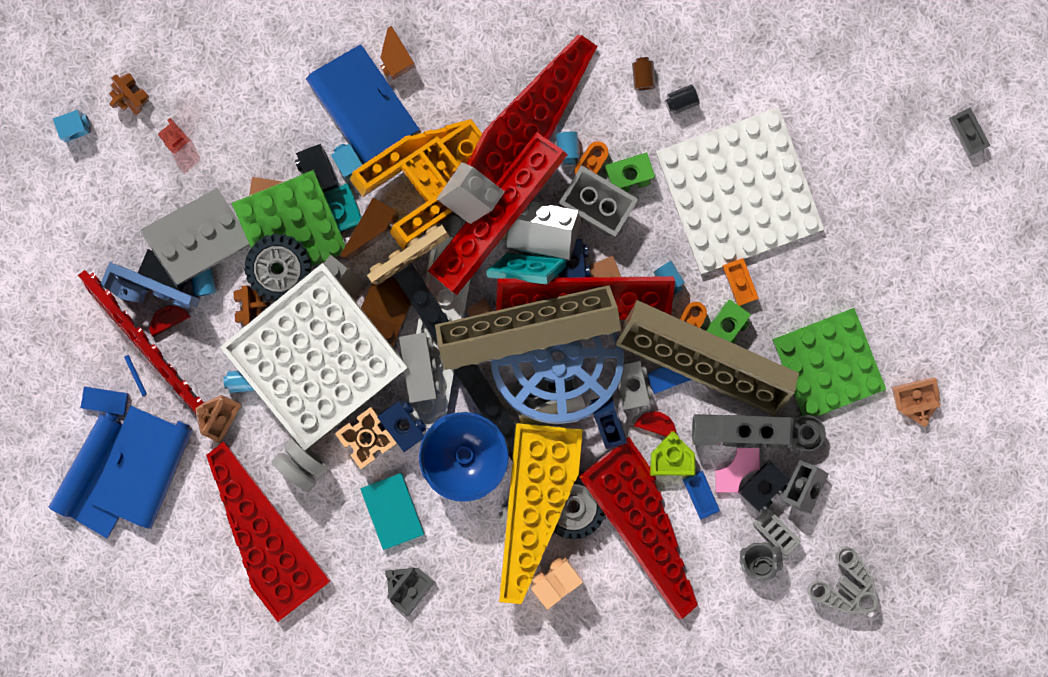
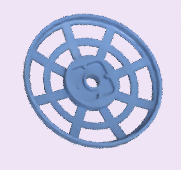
[491,331,624,424]

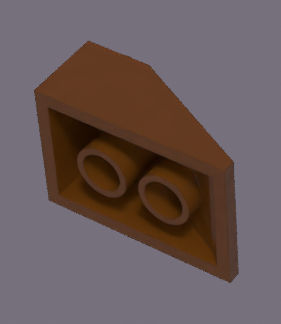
[340,198,400,261]
[361,276,412,348]

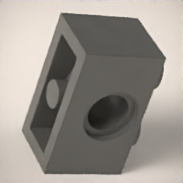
[781,460,829,514]

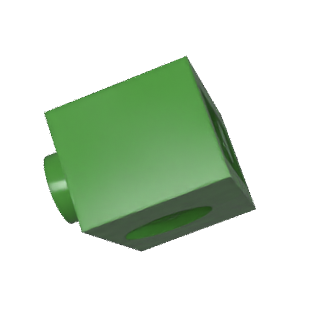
[604,152,655,192]
[705,299,751,344]

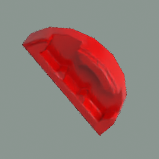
[149,305,191,337]
[634,411,676,437]

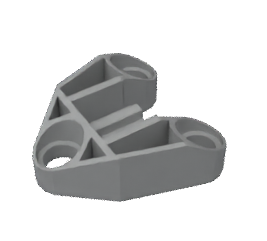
[807,546,878,613]

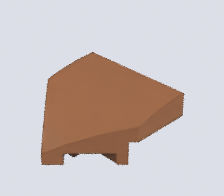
[891,377,941,428]
[195,395,241,443]

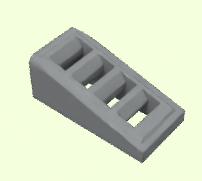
[753,508,801,556]

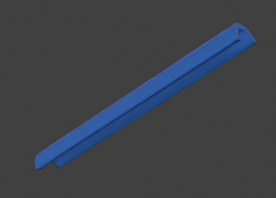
[124,355,147,396]

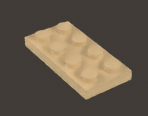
[367,225,450,286]

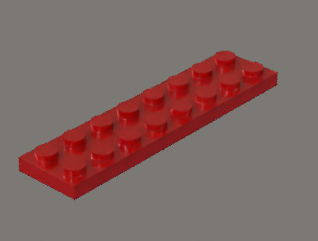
[428,132,568,295]
[496,276,675,320]

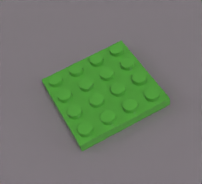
[231,170,346,272]
[772,308,886,417]

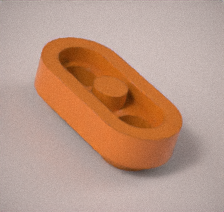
[575,141,609,175]
[680,301,707,328]

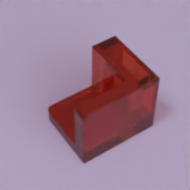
[158,118,191,154]

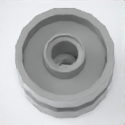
[271,437,329,492]

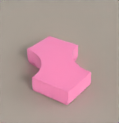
[715,448,760,492]

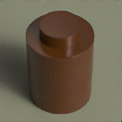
[632,57,656,91]

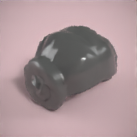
[739,542,783,581]

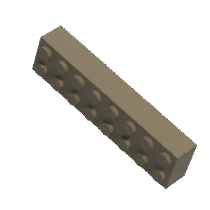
[435,285,621,370]
[615,300,799,417]

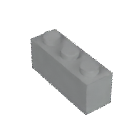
[399,333,441,403]

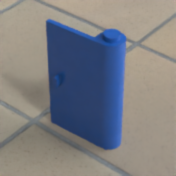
[306,44,420,164]
[90,406,193,529]
[48,412,123,539]

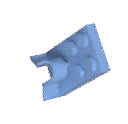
[101,262,200,309]

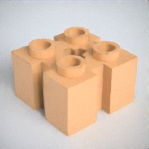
[335,407,397,469]
[531,557,583,610]

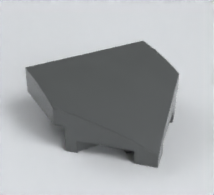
[385,568,436,616]

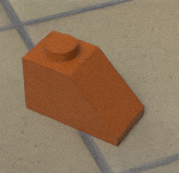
[380,26,416,80]

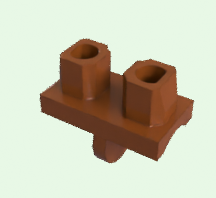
[109,73,149,116]
[233,285,269,326]

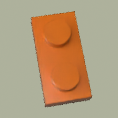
[722,258,759,306]

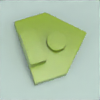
[650,431,695,476]

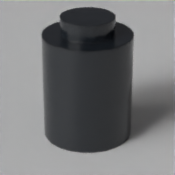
[665,84,700,114]

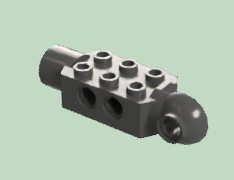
[692,414,826,452]

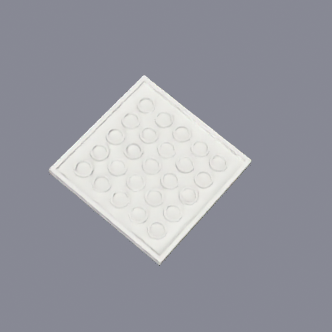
[656,107,824,275]
[220,263,408,451]

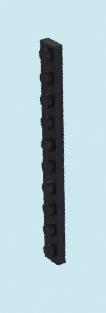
[394,263,516,461]

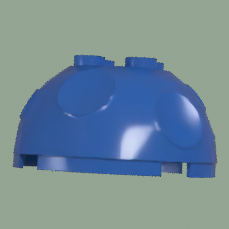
[419,412,509,502]

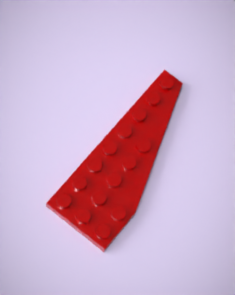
[467,35,598,184]
[78,270,204,414]
[579,437,698,619]
[206,441,331,622]

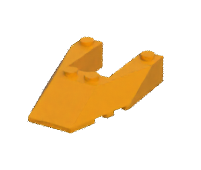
[350,119,482,250]

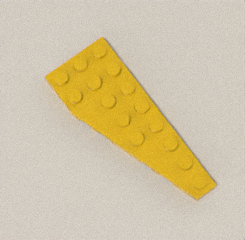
[499,423,583,604]

